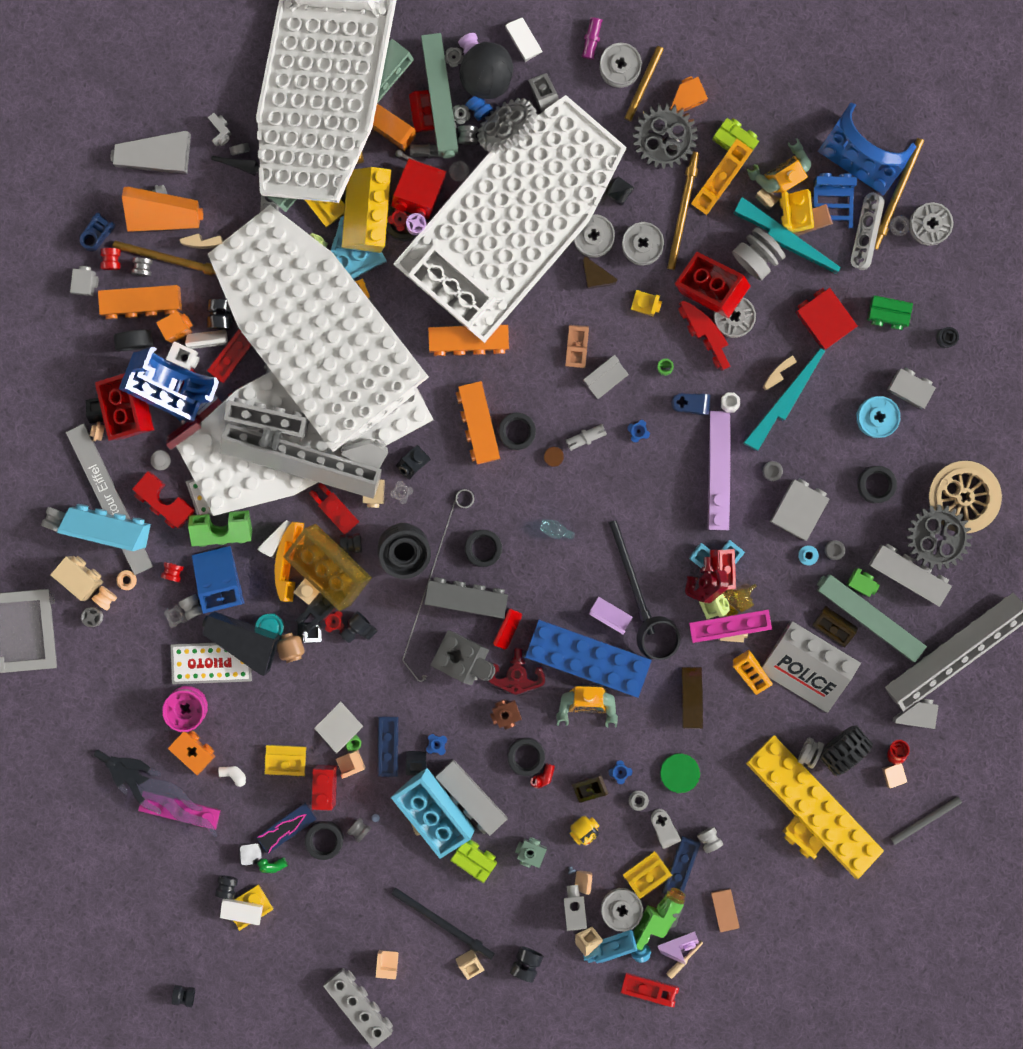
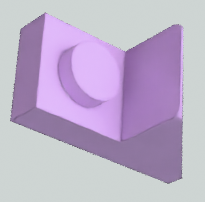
[658,932,699,965]

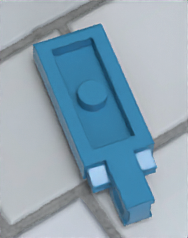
[583,930,638,963]

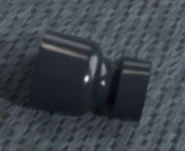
[339,611,378,643]

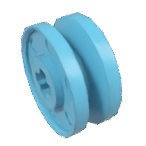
[856,396,900,438]

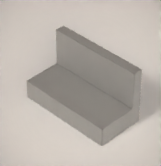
[583,355,629,399]

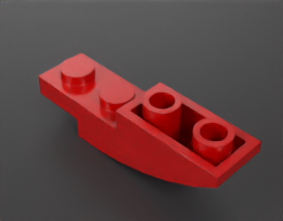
[678,300,730,371]

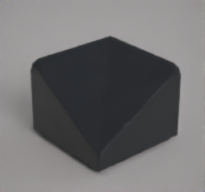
[606,176,634,206]

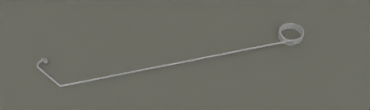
[402,489,474,682]

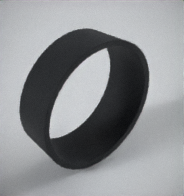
[636,616,681,660]

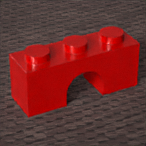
[132,471,196,529]

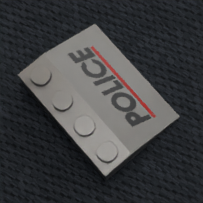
[762,621,861,713]

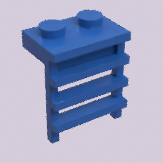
[813,173,857,228]

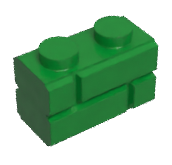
[867,295,913,331]

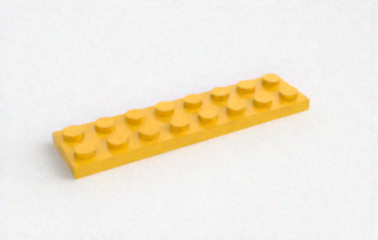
[746,735,884,879]

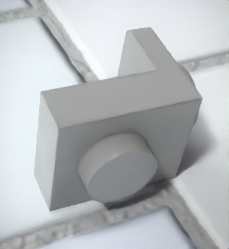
[208,113,231,147]

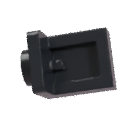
[396,445,431,480]

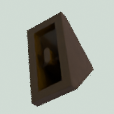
[583,256,618,289]
[572,773,609,803]

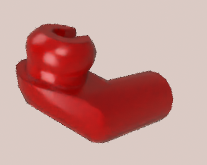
[530,763,555,789]

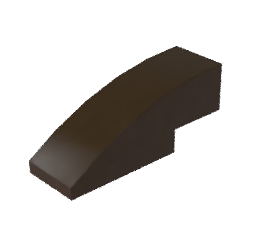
[682,667,703,729]

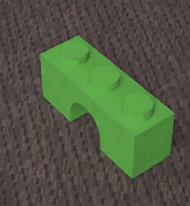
[188,510,252,547]

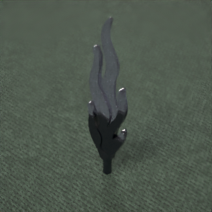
[94,749,217,837]

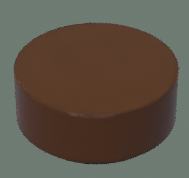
[544,447,564,467]

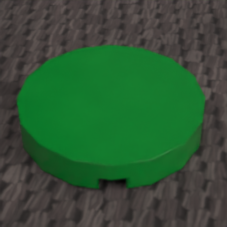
[660,753,700,793]

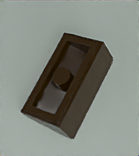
[812,606,858,648]

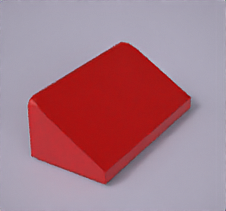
[409,90,434,133]
[710,549,736,590]
[493,608,522,649]

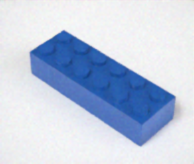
[525,619,652,698]

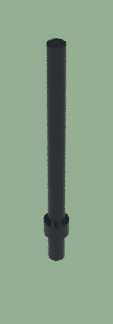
[609,520,655,635]
[391,887,495,960]

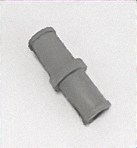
[566,424,607,451]

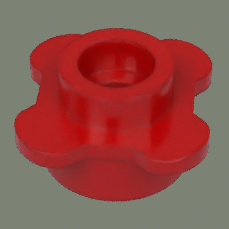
[388,209,410,231]
[325,611,345,632]

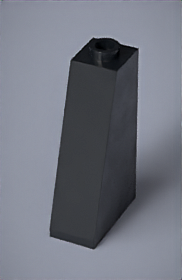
[202,611,280,676]

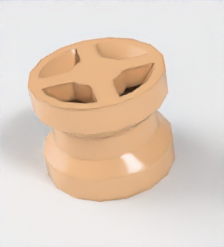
[92,586,117,610]

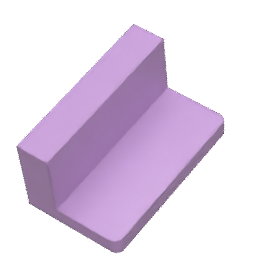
[588,597,633,634]

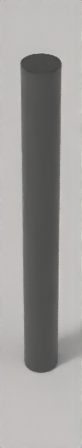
[891,796,962,845]

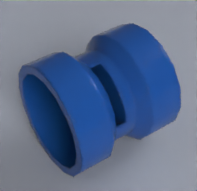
[465,96,493,121]

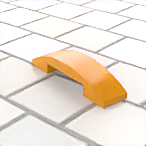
[691,139,753,215]
[275,522,304,602]

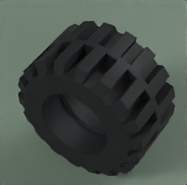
[819,725,873,776]

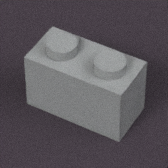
[887,368,936,410]

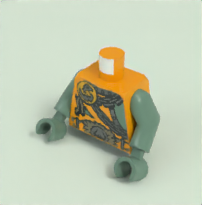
[747,138,811,193]
[556,686,618,728]

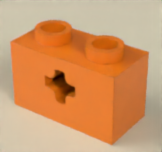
[156,311,193,343]
[168,730,216,775]

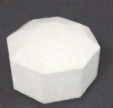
[721,393,740,413]

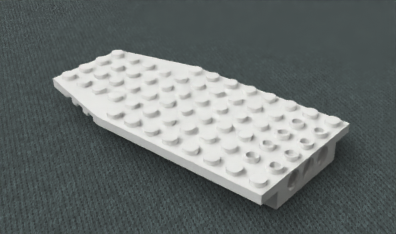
[256,0,396,203]
[394,95,626,343]
[208,205,429,452]
[176,371,434,516]

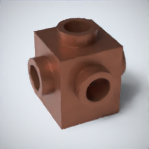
[490,699,522,730]

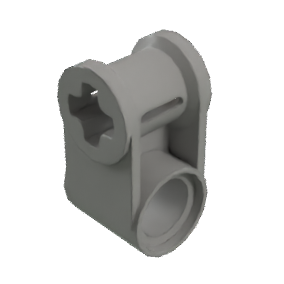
[651,809,681,849]

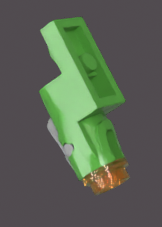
[633,888,686,951]

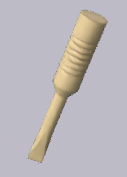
[666,941,703,979]

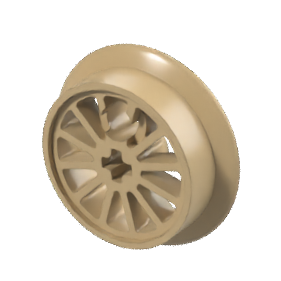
[929,461,1002,533]

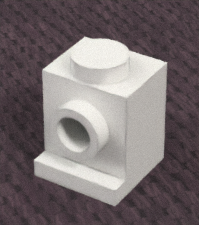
[166,342,199,371]

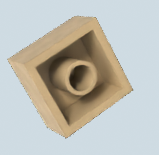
[51,556,103,601]

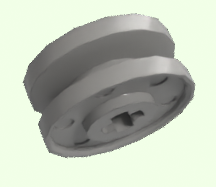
[599,42,642,88]
[909,202,953,246]
[573,214,615,258]
[622,222,664,266]
[713,297,756,338]
[601,888,643,932]

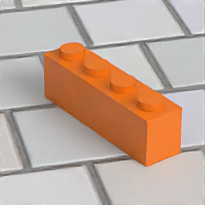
[98,285,182,319]
[428,325,509,356]
[456,381,500,465]

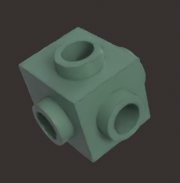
[515,837,547,868]

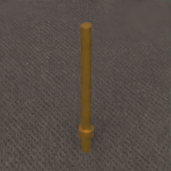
[874,138,924,250]
[667,152,700,270]
[113,241,216,276]

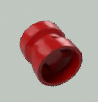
[100,248,121,270]
[887,740,910,765]

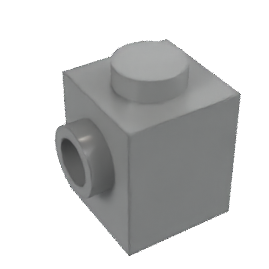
[70,266,99,297]

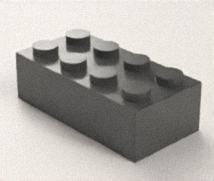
[425,577,508,619]

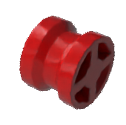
[161,562,184,582]

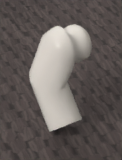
[219,766,246,787]

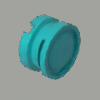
[256,613,284,637]

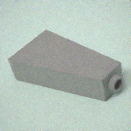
[111,131,191,174]

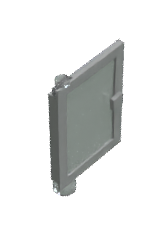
[0,589,57,673]

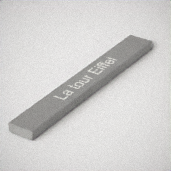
[66,424,153,575]

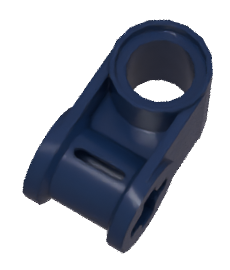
[80,212,115,252]
[671,393,710,415]

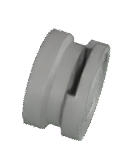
[798,737,824,769]

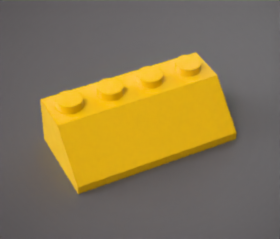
[341,167,391,253]

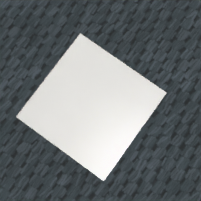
[315,702,363,753]

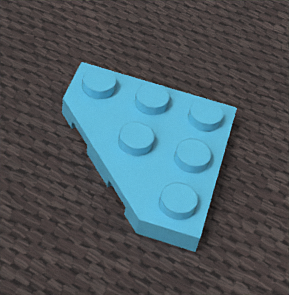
[331,216,387,279]

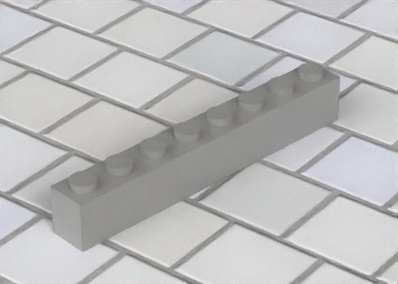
[220,423,382,499]
[885,593,1023,712]

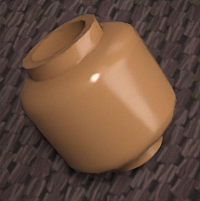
[277,633,305,663]

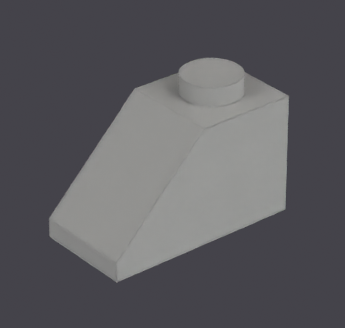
[528,73,559,113]
[341,439,388,469]
[892,698,938,729]

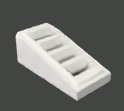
[257,520,291,558]

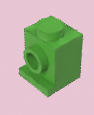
[846,568,880,597]

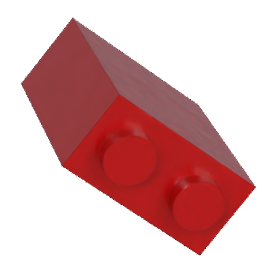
[392,158,446,219]
[795,288,858,350]
[312,765,337,810]

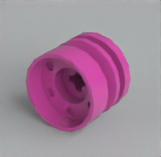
[163,686,208,732]

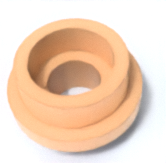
[90,422,105,442]
[116,570,137,590]

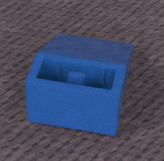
[192,546,245,614]

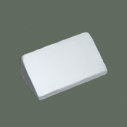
[505,18,542,62]
[186,330,228,349]
[220,899,263,925]

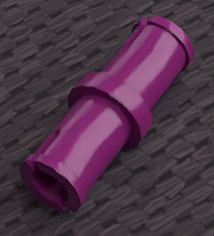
[581,17,603,60]

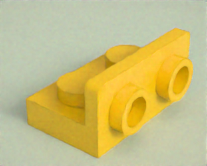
[780,189,814,233]
[782,816,824,859]

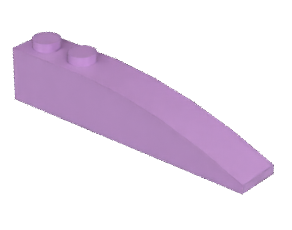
[707,411,730,530]

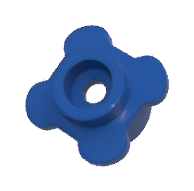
[627,420,650,443]
[426,734,447,755]
[609,760,632,784]

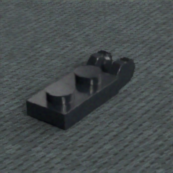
[296,582,349,633]

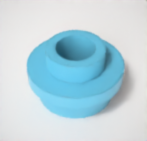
[798,546,819,565]

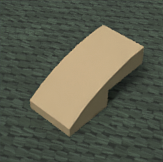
[180,234,223,249]
[763,355,797,390]

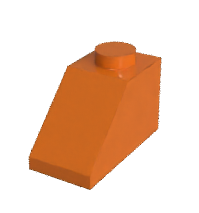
[671,76,708,112]

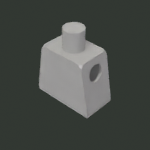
[564,885,587,931]

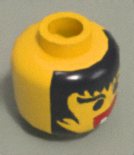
[570,816,599,846]

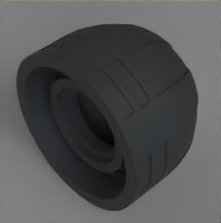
[459,42,513,99]
[378,523,431,579]

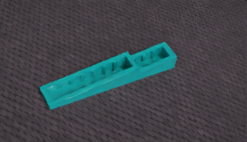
[733,197,841,274]
[743,349,825,451]

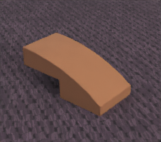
[565,325,589,368]

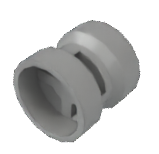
[41,507,66,532]
[178,594,203,620]
[697,826,724,854]

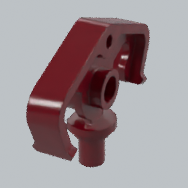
[685,557,728,603]
[489,648,545,695]

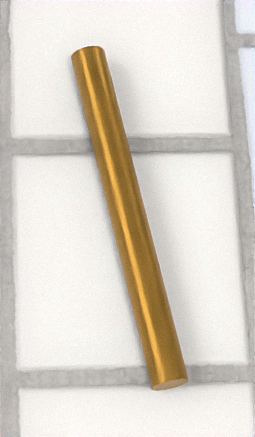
[624,46,664,122]

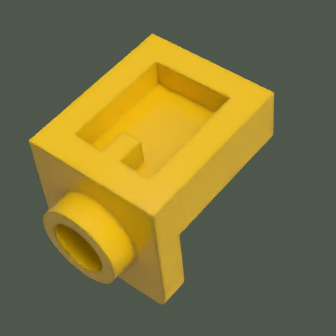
[631,290,662,316]

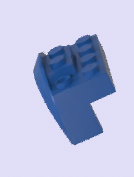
[817,103,916,196]
[119,347,219,422]

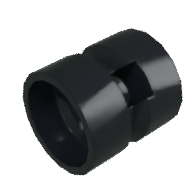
[206,299,233,330]
[510,946,544,983]

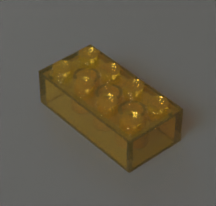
[283,524,372,611]

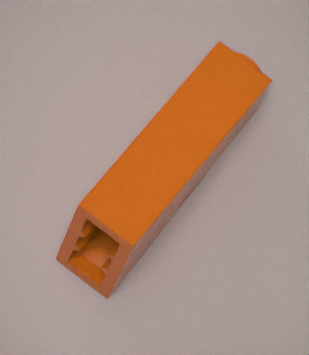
[372,104,416,152]
[122,187,203,232]

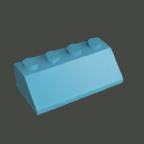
[57,504,151,551]
[391,768,475,859]

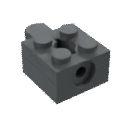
[430,630,495,685]

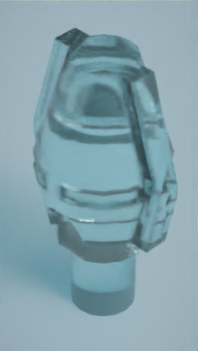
[540,519,575,540]

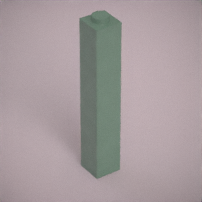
[421,33,458,158]
[817,574,927,662]

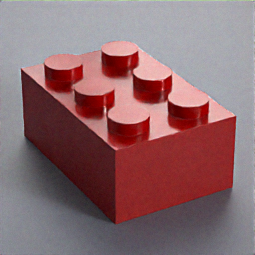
[675,252,750,318]
[95,373,154,441]

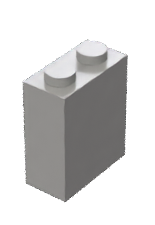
[770,478,829,541]

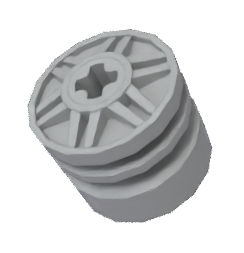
[732,227,786,281]

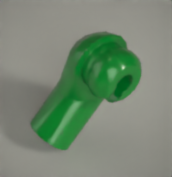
[257,857,288,873]

